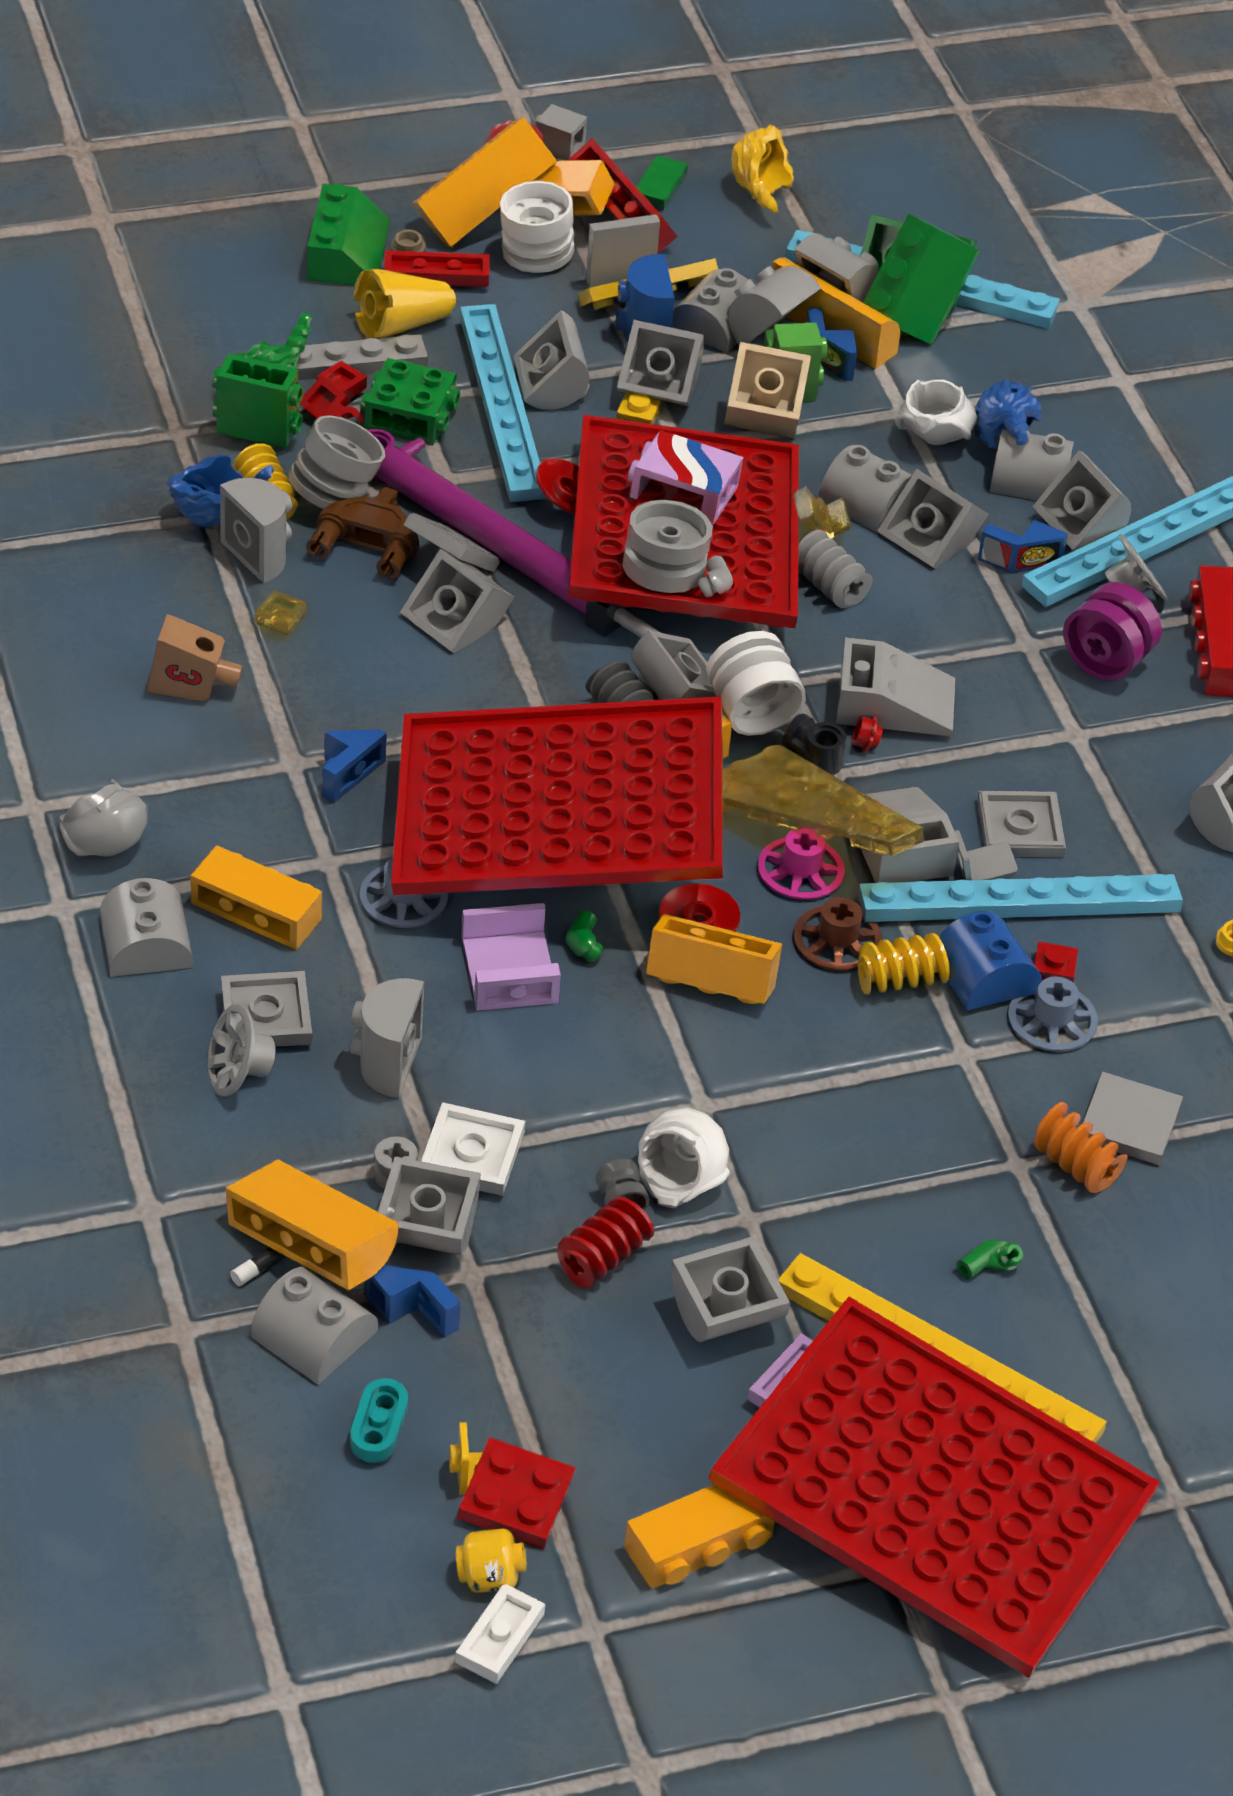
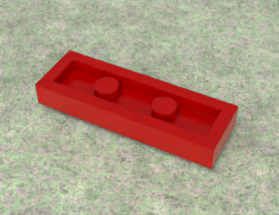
[384,250,489,288]

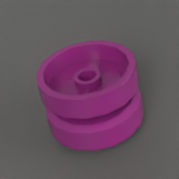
[1062,582,1162,681]

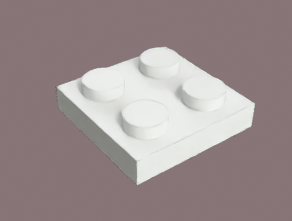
[421,1102,525,1196]

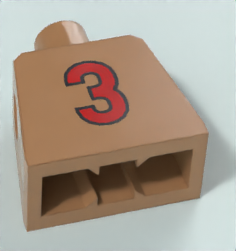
[147,614,243,701]

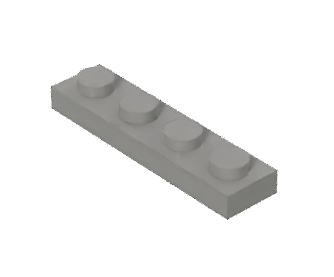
[296,334,428,380]

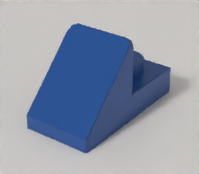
[322,729,387,803]

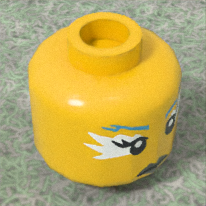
[456,1529,527,1593]

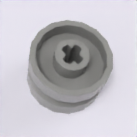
[622,500,713,593]

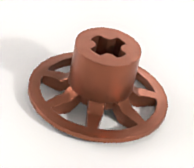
[794,897,882,971]

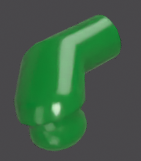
[565,910,603,963]
[956,1240,1023,1279]

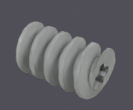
[798,529,873,608]

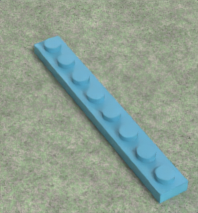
[785,230,1060,330]
[460,304,546,502]
[1021,476,1233,607]
[858,874,1183,922]

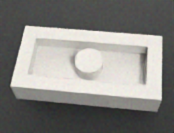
[455,1585,545,1684]

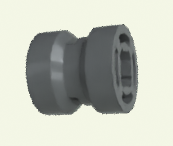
[596,1159,649,1211]

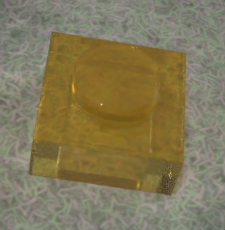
[255,590,307,637]

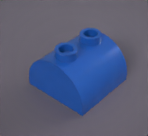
[616,254,674,342]
[939,911,1042,1011]

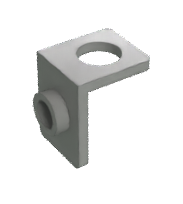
[955,830,1018,880]

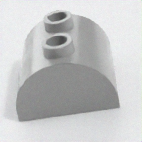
[795,233,879,302]
[728,266,821,346]
[672,268,748,353]
[513,310,589,410]
[617,320,704,406]
[990,428,1074,501]
[818,445,912,533]
[1032,451,1132,551]
[220,478,292,583]
[631,630,717,700]
[1189,753,1233,852]
[100,878,193,977]
[350,978,424,1099]
[378,1156,481,1255]
[671,1236,790,1342]
[251,1267,378,1385]

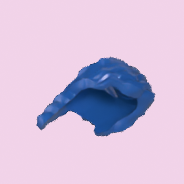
[974,379,1042,449]
[166,454,274,527]

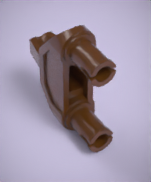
[306,487,420,579]

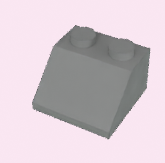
[877,468,989,569]
[400,549,515,653]

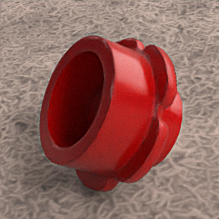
[851,716,883,753]

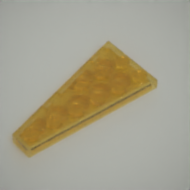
[723,744,924,857]

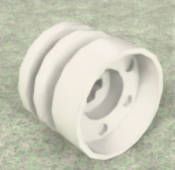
[500,181,574,273]
[706,631,806,736]

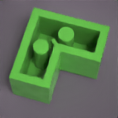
[764,323,827,402]

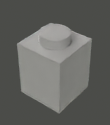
[533,104,587,160]

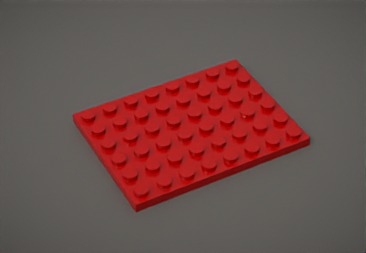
[568,414,799,629]
[391,696,723,896]
[708,1296,1160,1678]

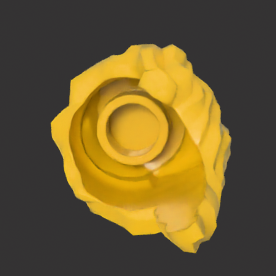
[731,125,794,213]

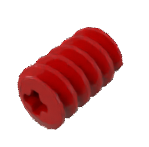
[557,1197,654,1289]

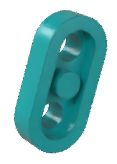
[350,1378,408,1463]

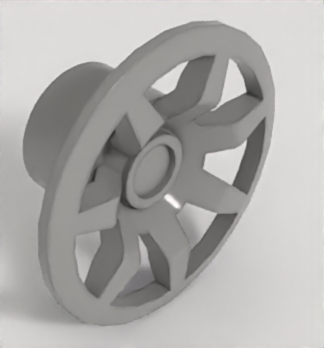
[1104,534,1168,602]
[207,1004,275,1097]

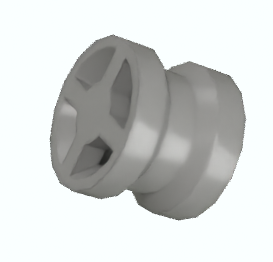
[374,1136,418,1189]

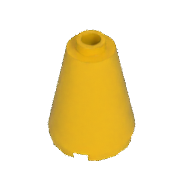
[354,268,456,339]

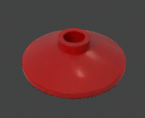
[536,458,578,515]
[659,883,741,932]

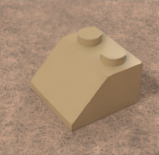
[724,342,811,439]

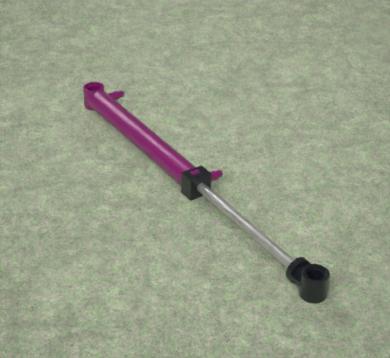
[368,429,846,777]

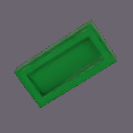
[636,155,688,210]

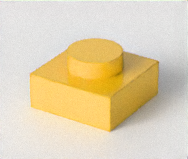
[616,393,661,424]

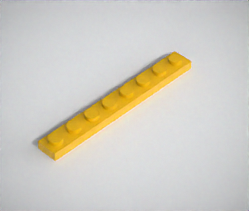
[778,1253,1107,1443]

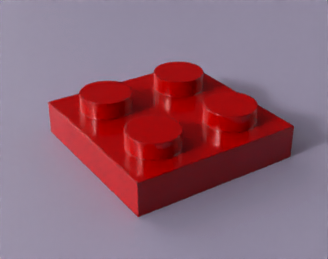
[457,1437,576,1549]

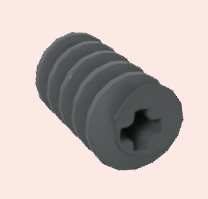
[585,660,654,703]

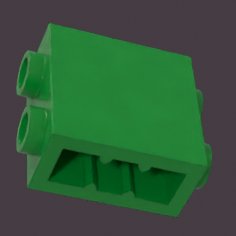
[212,354,303,448]
[360,358,461,445]

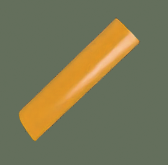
[411,117,557,247]
[772,257,900,369]
[225,1159,399,1290]

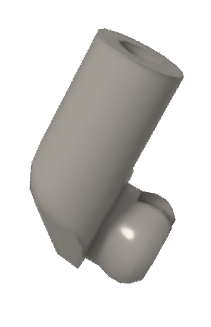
[698,556,733,597]

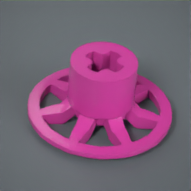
[757,828,845,900]

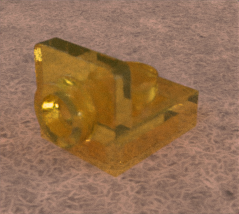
[793,487,851,538]

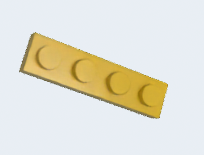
[577,258,718,310]

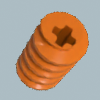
[1034,1102,1128,1193]

